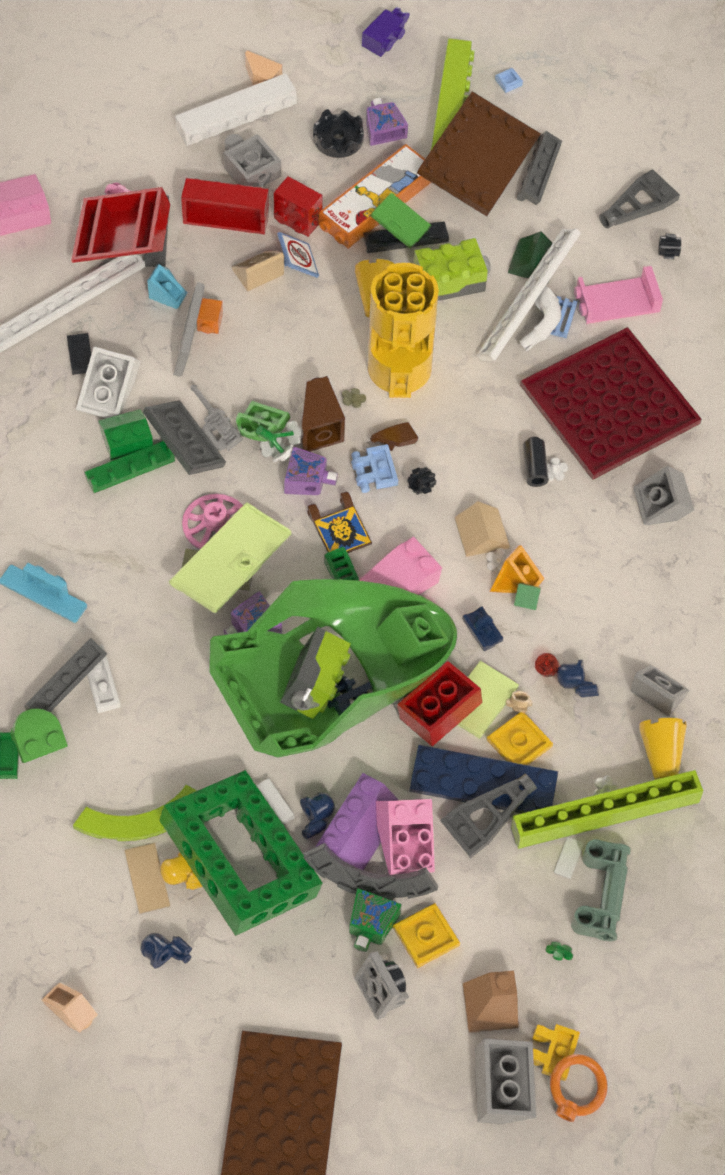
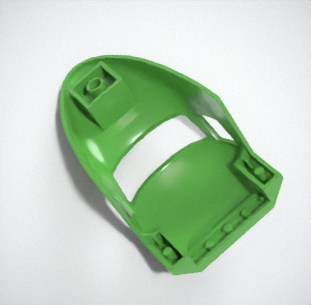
[209,579,457,758]

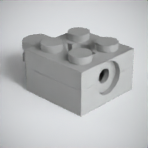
[224,134,281,187]

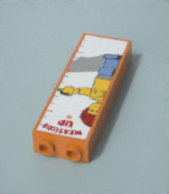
[319,144,431,249]

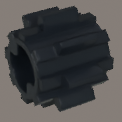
[658,233,681,260]
[407,467,437,495]

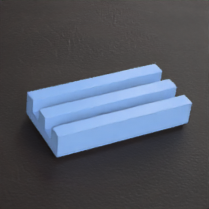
[550,296,578,339]

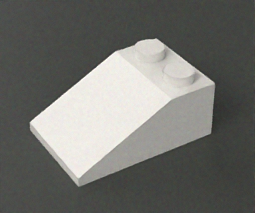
[76,347,141,418]

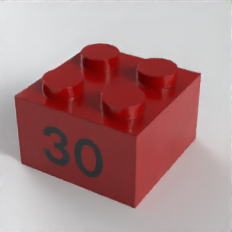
[274,176,323,237]

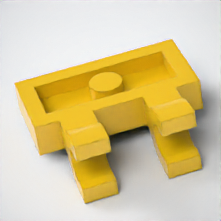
[532,1024,580,1081]

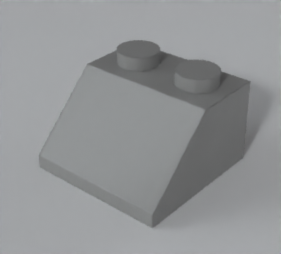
[633,466,694,525]

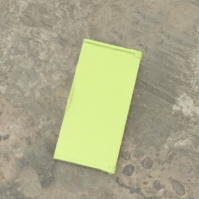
[169,502,291,613]

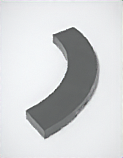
[303,843,438,900]

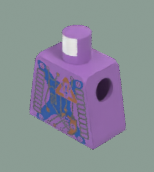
[366,98,408,146]
[284,447,338,495]
[224,591,282,635]

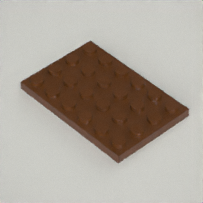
[221,1030,342,1175]

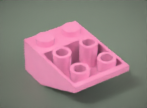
[376,799,435,875]

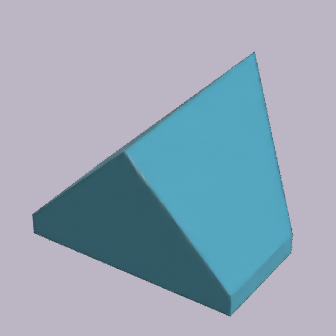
[147,264,188,309]

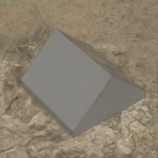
[631,665,689,717]

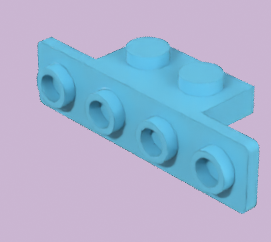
[0,563,87,623]

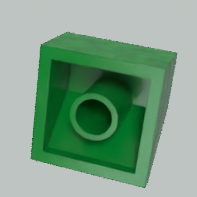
[98,409,153,460]

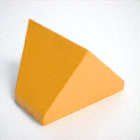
[490,545,545,593]

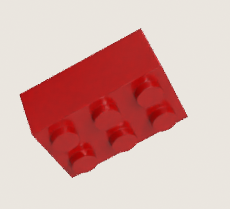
[397,661,483,747]

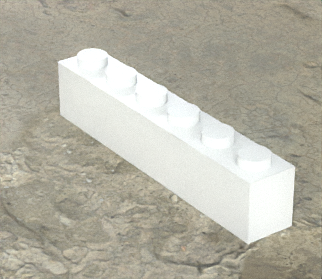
[175,73,297,146]

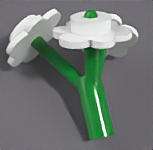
[256,421,302,463]

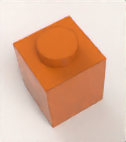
[197,298,223,334]

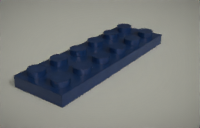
[409,745,559,814]

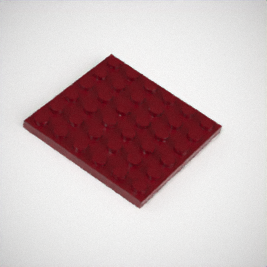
[520,327,702,480]

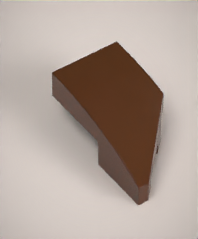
[370,422,419,451]

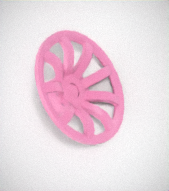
[182,494,243,549]

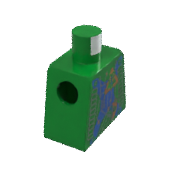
[349,889,402,952]

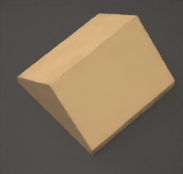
[231,250,284,292]
[455,501,510,557]

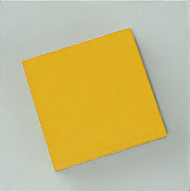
[487,712,553,765]
[393,903,460,969]

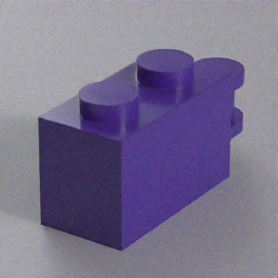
[362,7,410,57]

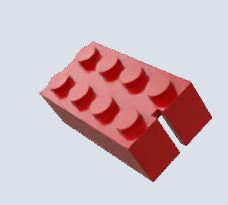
[181,178,269,235]

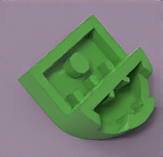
[236,401,291,442]
[11,709,68,763]

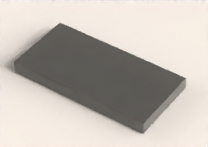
[143,400,226,475]

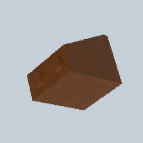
[302,376,345,452]

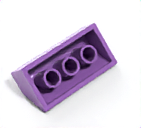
[315,773,398,870]

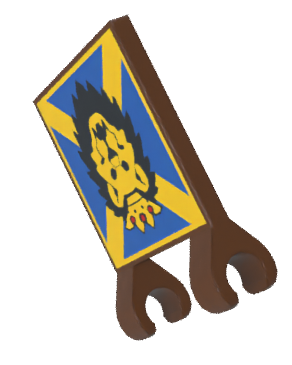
[307,492,372,553]

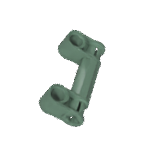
[571,839,631,941]

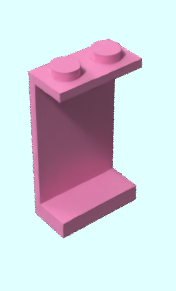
[574,266,663,324]

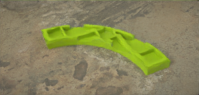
[73,784,197,841]

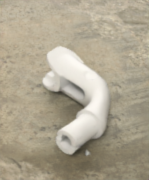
[519,286,562,351]

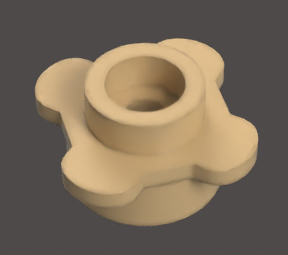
[506,691,533,713]

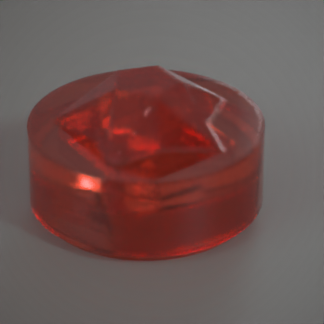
[535,653,559,677]

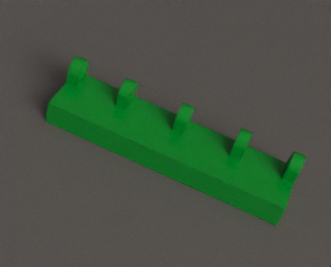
[84,441,175,493]

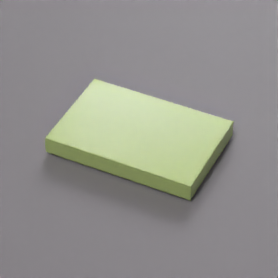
[458,661,519,739]

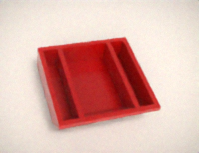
[71,187,171,263]

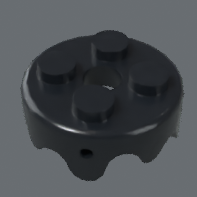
[313,109,364,158]

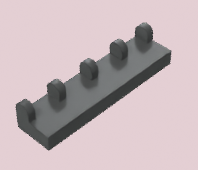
[517,131,562,205]
[24,638,107,712]

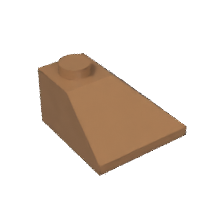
[463,970,519,1032]

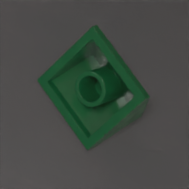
[508,231,553,284]

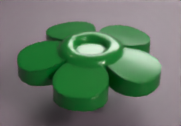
[545,941,573,961]

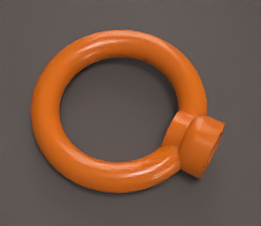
[550,1054,608,1122]

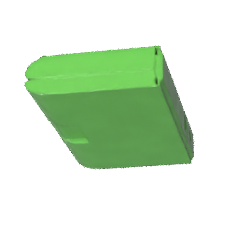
[371,192,431,249]

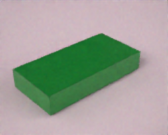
[0,732,19,779]

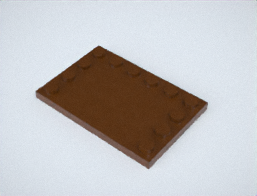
[417,91,541,217]

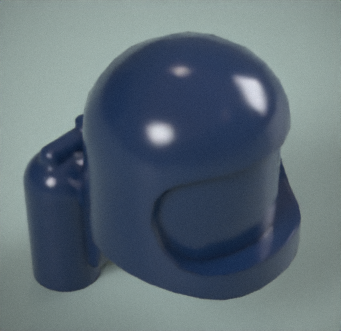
[557,659,599,698]
[300,792,335,839]
[140,933,192,969]

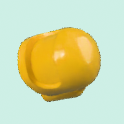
[160,853,203,890]

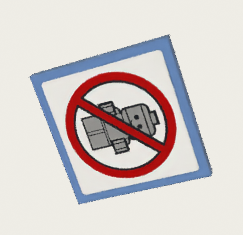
[277,232,319,278]

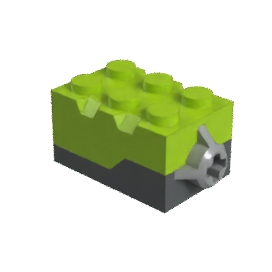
[414,238,491,301]
[280,627,351,719]

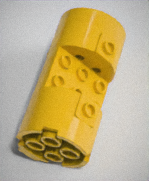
[367,263,439,398]

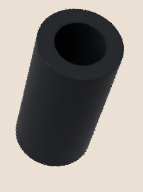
[523,437,549,487]

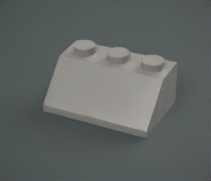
[475,1039,536,1124]

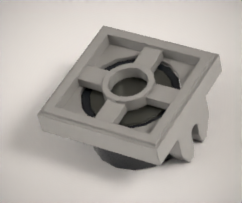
[354,951,409,1020]

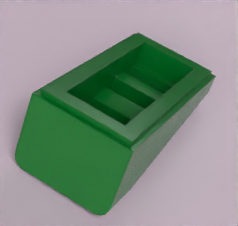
[324,547,359,580]

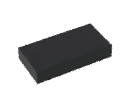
[67,333,91,375]

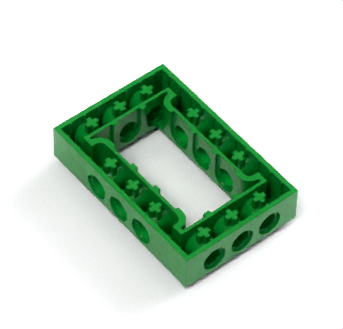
[159,770,323,936]

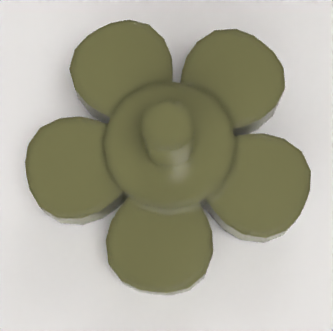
[342,388,366,408]

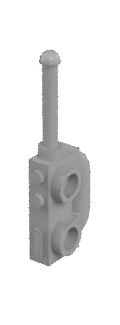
[190,384,243,451]

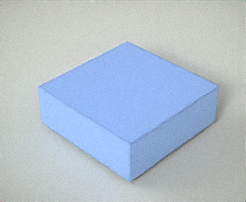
[495,68,523,93]

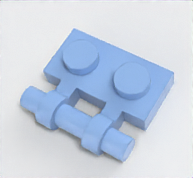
[351,444,398,493]

